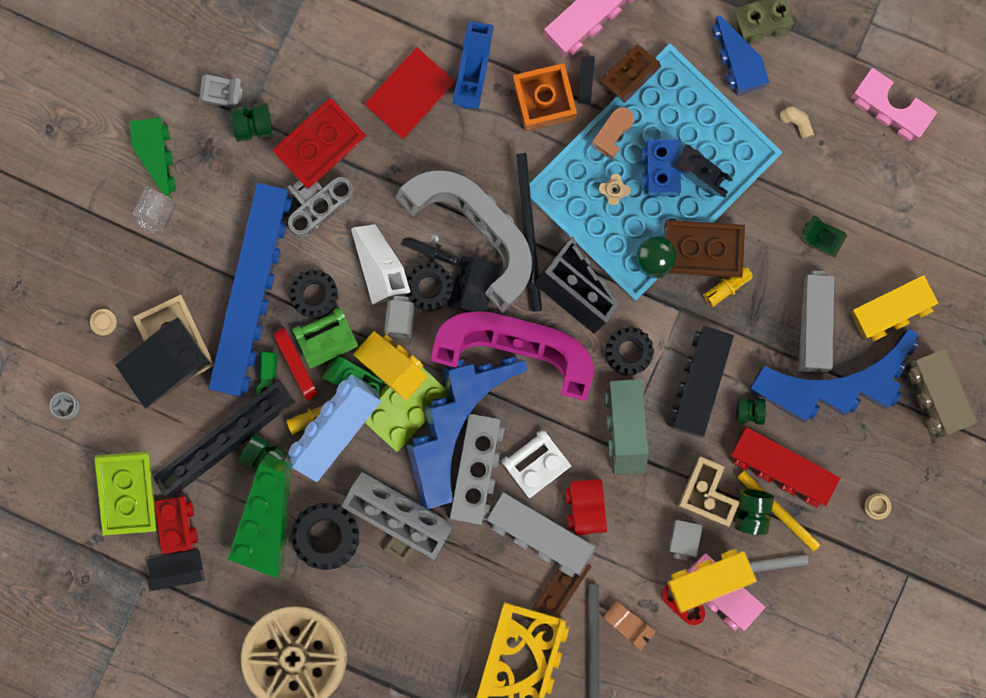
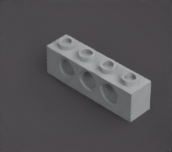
[450,414,505,525]
[341,472,454,560]

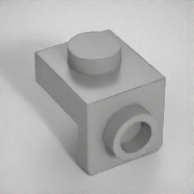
[199,74,242,107]

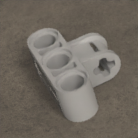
[287,177,354,238]

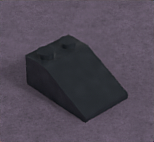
[115,317,212,409]

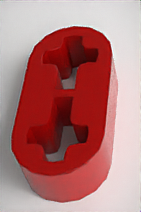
[661,584,706,625]

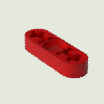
[273,327,319,401]

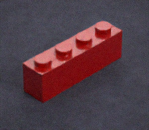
[729,427,841,509]

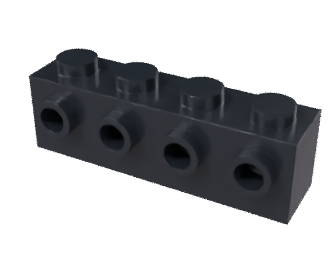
[669,326,734,438]

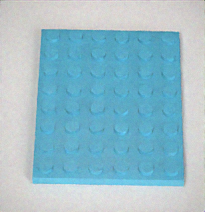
[530,44,783,302]

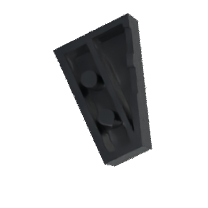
[533,236,620,334]

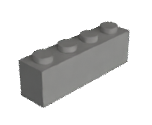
[487,493,596,577]

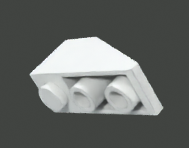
[351,224,410,305]

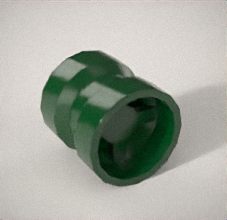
[736,397,766,425]

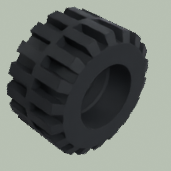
[291,503,360,570]

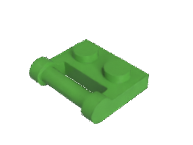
[292,307,358,369]

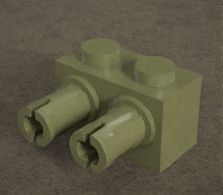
[732,0,794,45]

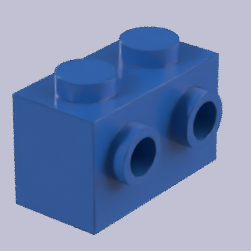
[641,139,681,197]

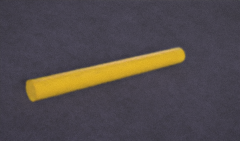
[737,470,821,552]

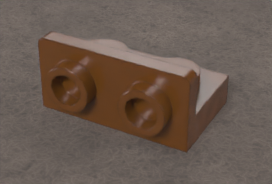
[601,44,661,103]

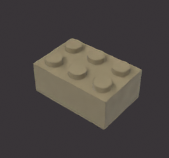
[906,348,977,438]

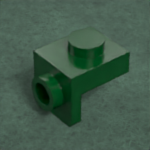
[802,215,848,258]

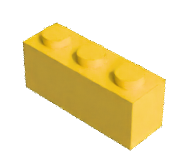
[849,275,938,342]
[353,331,428,401]
[667,548,757,612]

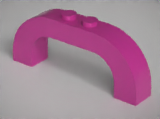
[430,311,594,401]

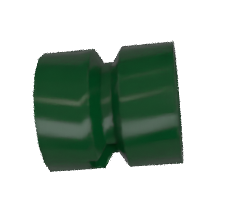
[231,103,273,142]
[238,433,288,470]
[734,489,774,535]

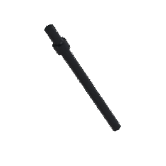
[516,153,542,312]

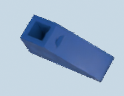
[712,15,769,96]

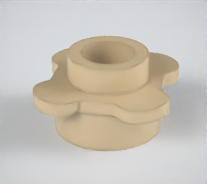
[599,174,631,206]

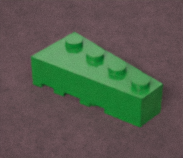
[227,454,292,578]

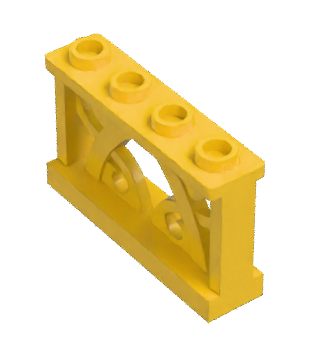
[476,602,570,698]

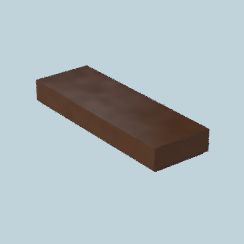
[525,564,591,633]

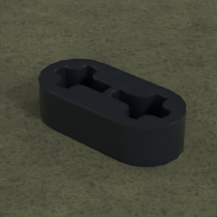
[577,55,595,105]

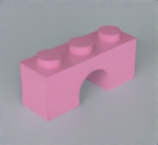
[851,67,937,142]

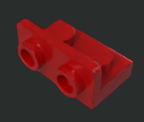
[154,496,198,554]

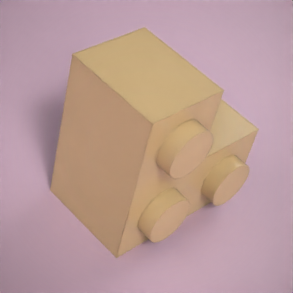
[677,457,740,528]

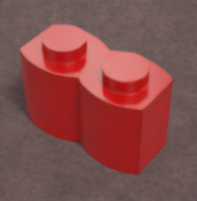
[565,479,607,536]

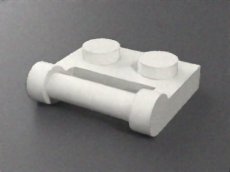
[501,429,571,499]

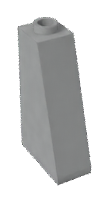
[798,271,834,374]

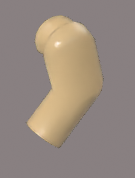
[780,106,814,139]

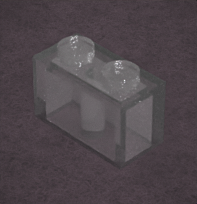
[132,186,176,234]

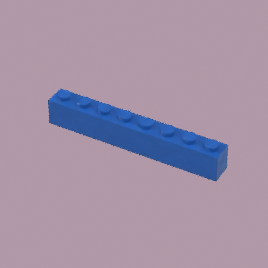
[209,183,293,398]

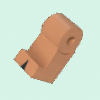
[591,107,634,161]
[603,601,656,651]

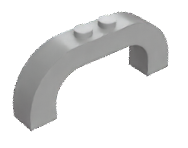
[395,171,532,313]

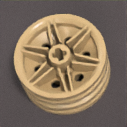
[241,607,347,698]

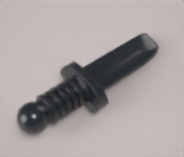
[401,238,459,266]

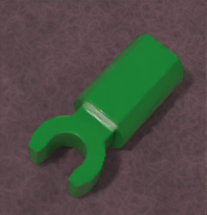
[256,351,278,396]

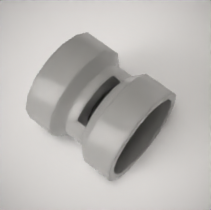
[49,392,80,420]

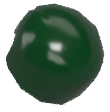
[636,236,677,278]

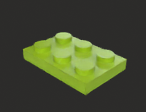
[365,367,448,452]
[95,451,157,536]

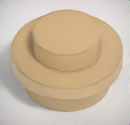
[90,309,117,336]
[864,493,891,520]

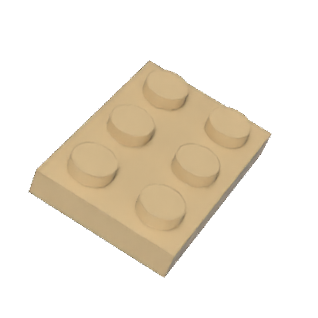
[133,295,214,379]

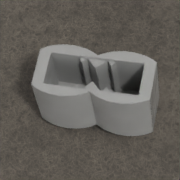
[384,296,414,339]

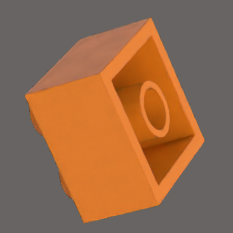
[513,63,577,132]

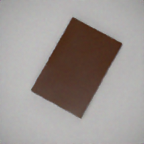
[664,220,745,278]

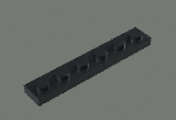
[153,380,295,500]

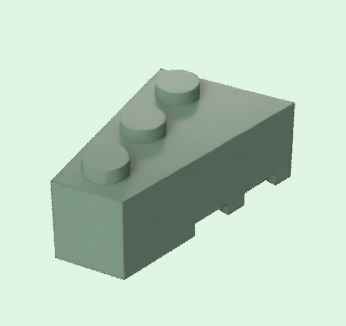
[605,379,648,475]

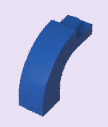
[452,21,494,109]

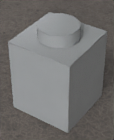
[668,520,702,561]

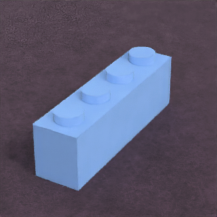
[288,374,381,482]

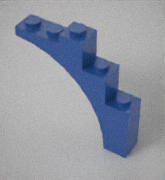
[748,328,919,422]
[406,356,528,509]

